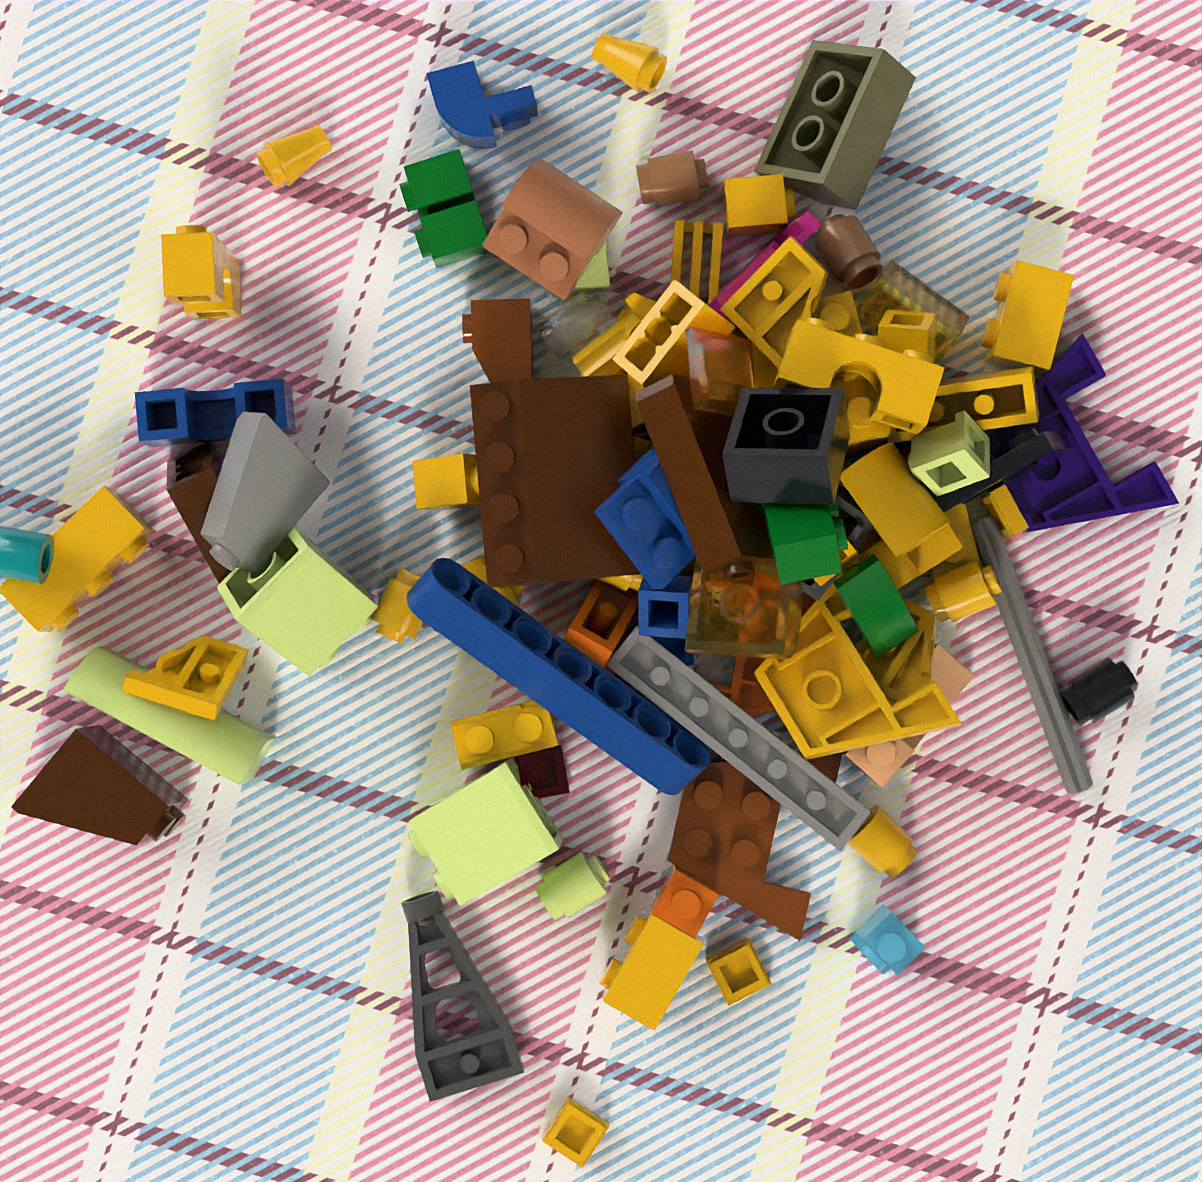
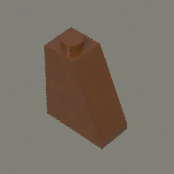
[166,442,232,584]

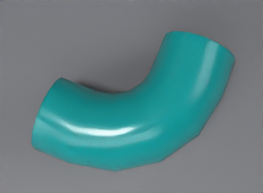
[0,526,54,584]

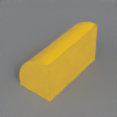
[612,279,735,387]
[840,442,950,557]

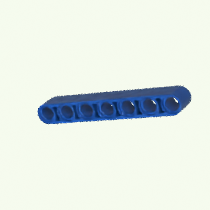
[406,558,711,795]

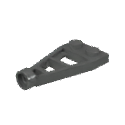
[401,891,524,1102]

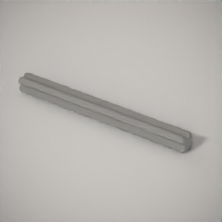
[970,516,1093,794]

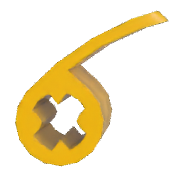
[858,524,962,590]

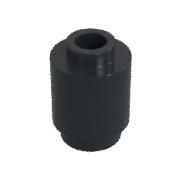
[1060,657,1137,726]

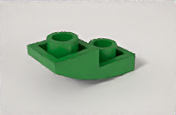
[832,554,918,658]

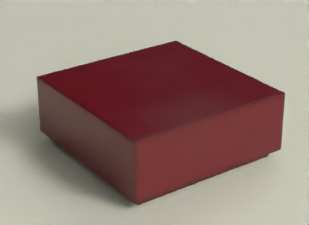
[514,745,570,799]

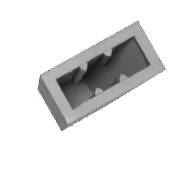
[200,411,331,572]

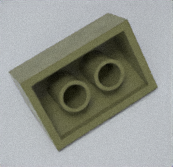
[754,40,916,210]

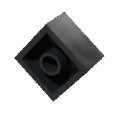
[722,388,850,505]

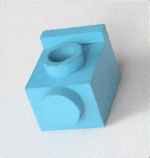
[849,904,926,975]

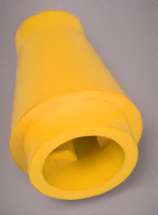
[592,32,667,93]
[256,124,332,188]

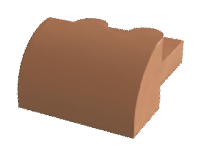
[482,158,623,300]

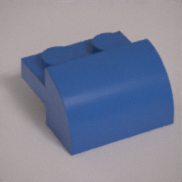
[594,449,696,589]

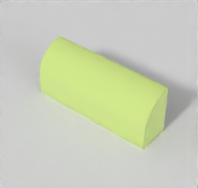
[63,646,276,785]

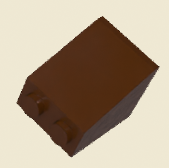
[11,725,188,846]

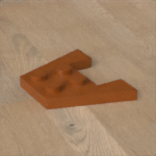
[667,752,842,941]

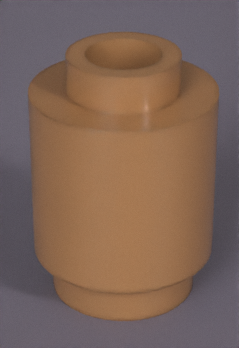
[636,150,709,207]
[815,214,883,289]

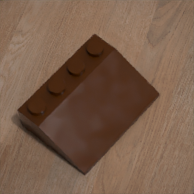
[470,375,641,588]

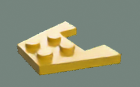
[754,558,962,760]

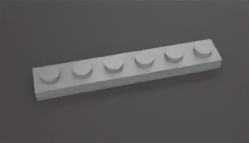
[606,626,872,851]

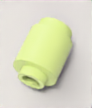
[535,851,611,920]

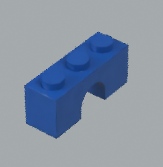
[135,378,296,447]

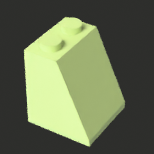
[217,525,378,677]
[408,757,563,906]

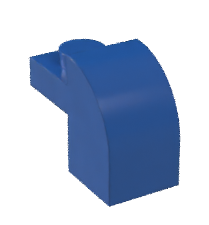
[426,60,538,149]
[638,575,700,666]

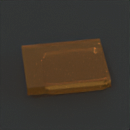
[685,327,756,417]

